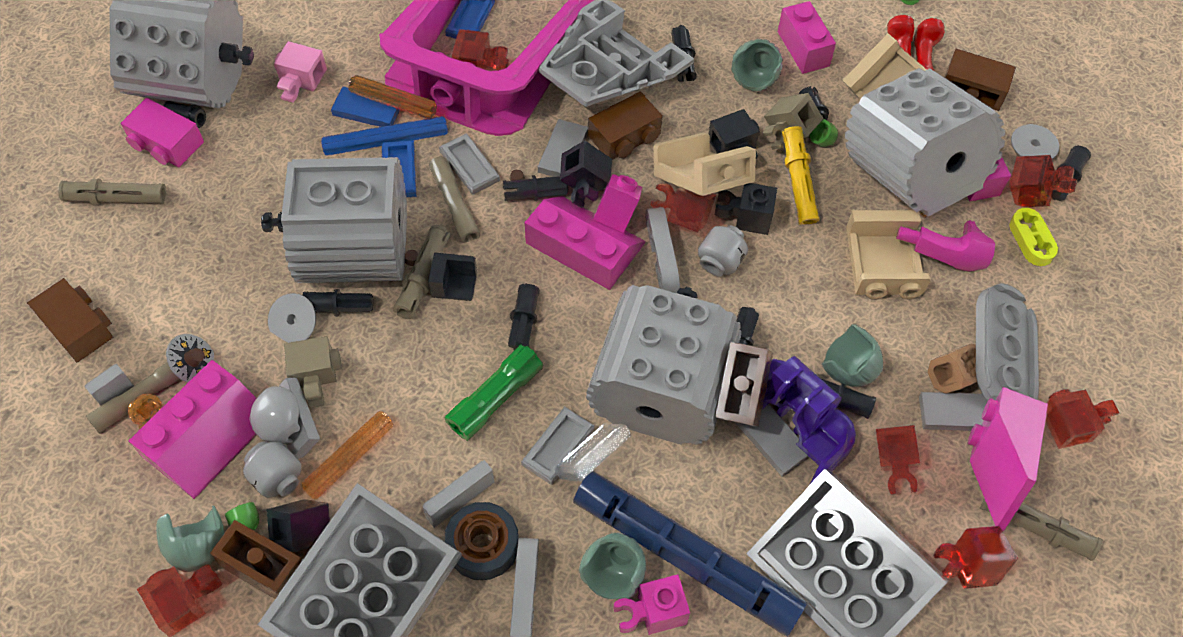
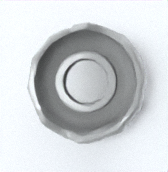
[250,386,300,444]

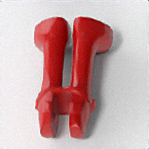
[887,15,945,71]

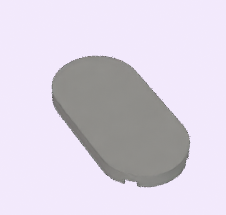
[976,283,1039,401]

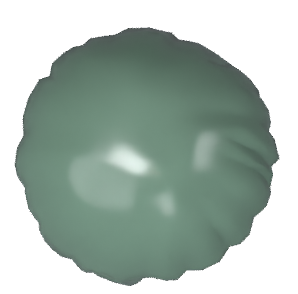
[731,39,783,91]
[821,324,884,387]
[156,506,224,572]
[579,533,646,600]

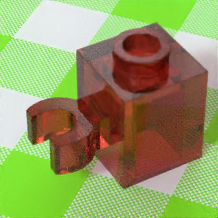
[451,29,509,71]
[1009,155,1077,207]
[650,183,717,233]
[1045,389,1119,449]
[876,425,920,495]
[933,526,1018,589]
[137,564,223,637]

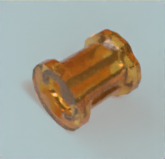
[128,394,163,430]

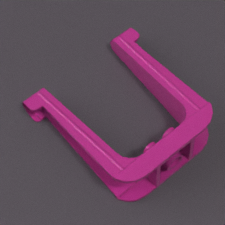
[379,0,594,136]

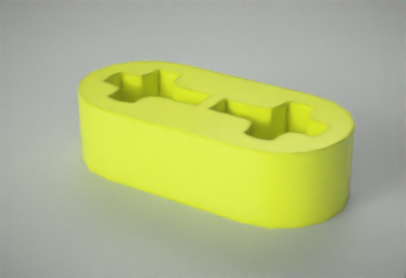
[1009,208,1058,266]

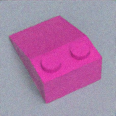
[967,387,1048,531]

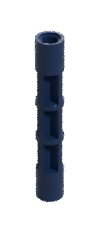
[573,471,807,637]

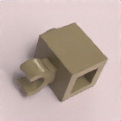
[763,93,823,150]
[284,336,342,408]

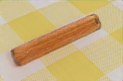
[348,75,437,119]
[301,411,393,500]

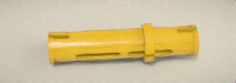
[782,126,820,225]

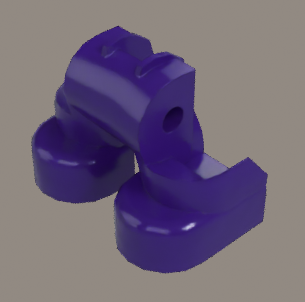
[762,356,856,486]

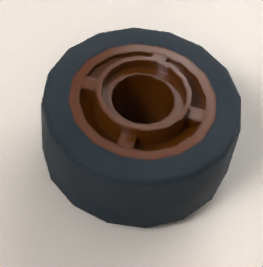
[445,502,519,580]

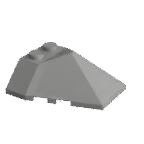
[539,0,694,107]

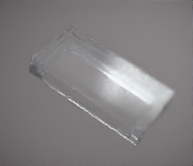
[554,424,632,482]

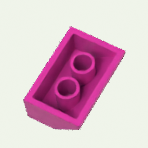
[524,196,646,290]
[128,360,257,499]

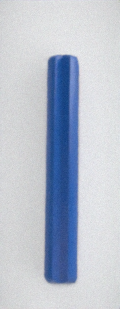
[321,116,448,156]

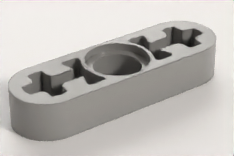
[645,207,680,293]
[510,538,539,637]

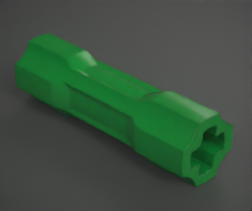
[444,345,543,441]

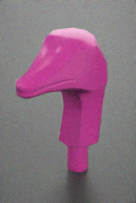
[896,220,995,272]

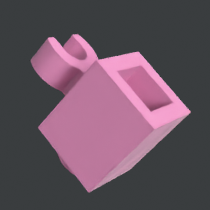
[274,41,327,103]

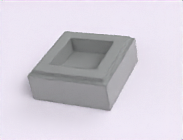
[84,364,134,406]

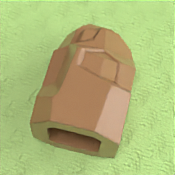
[927,343,977,394]

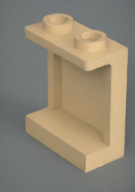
[843,33,926,99]
[654,133,756,196]
[846,210,931,299]

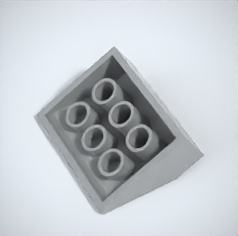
[746,469,949,637]
[257,483,463,637]

